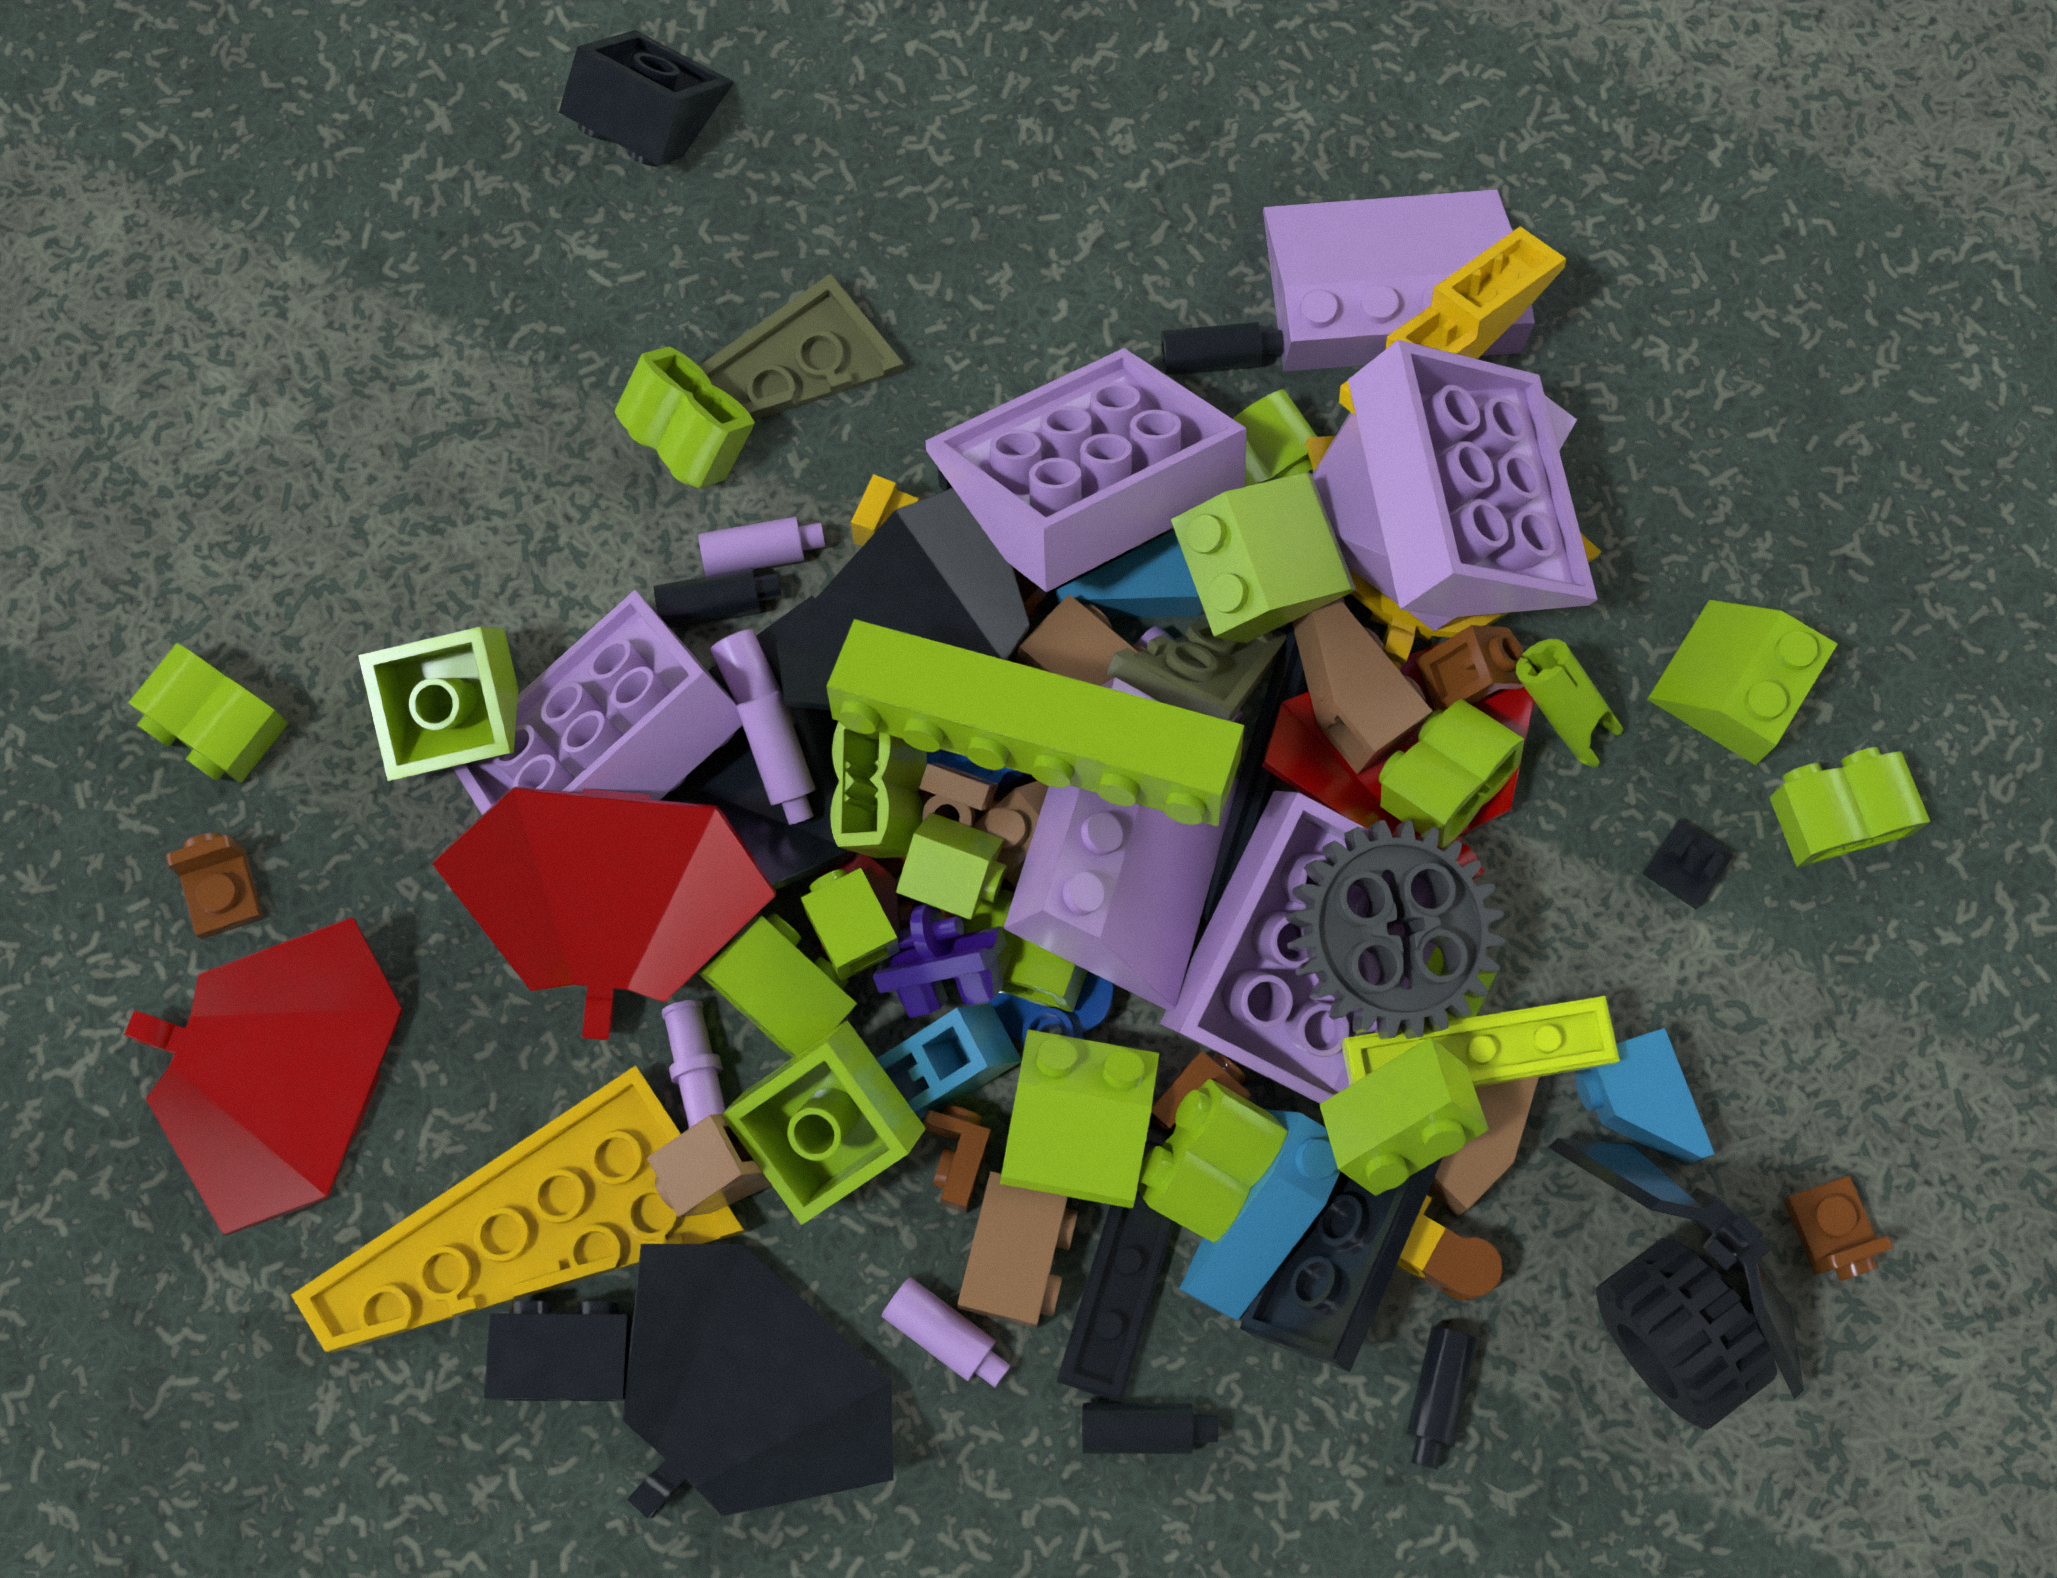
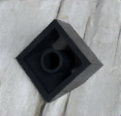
[559,30,734,167]

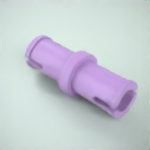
[662,1000,725,1129]

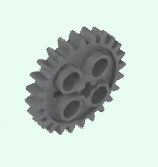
[1286,820,1505,1040]

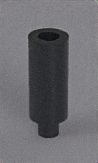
[1161,322,1284,375]
[653,568,782,629]
[1406,1326,1479,1470]
[1082,1403,1218,1454]

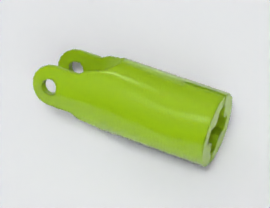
[1516,639,1623,768]

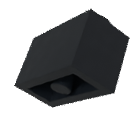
[484,1301,633,1402]

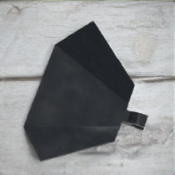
[776,488,1029,710]
[663,595,854,890]
[1548,1138,1804,1399]
[622,1244,894,1519]

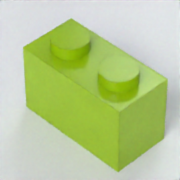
[697,913,857,1058]
[1319,1037,1489,1196]

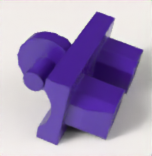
[873,904,1007,1018]

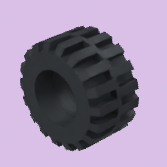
[1596,1237,1777,1430]

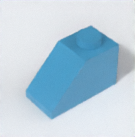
[1575,1028,1715,1166]

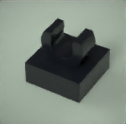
[1641,819,1734,910]

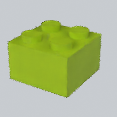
[721,1020,926,1225]

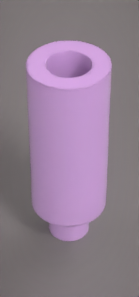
[698,517,825,576]
[710,629,797,725]
[736,690,816,825]
[881,1276,1011,1388]

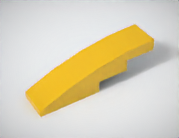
[1339,226,1566,416]

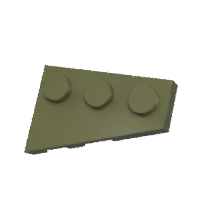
[699,273,904,420]
[1106,618,1287,721]

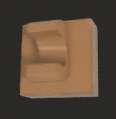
[919,762,998,827]

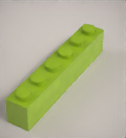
[826,619,1244,827]

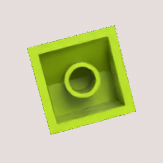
[1171,472,1356,643]
[1647,600,1838,765]
[358,626,518,781]
[1000,1029,1159,1209]

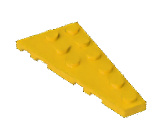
[291,1065,746,1353]

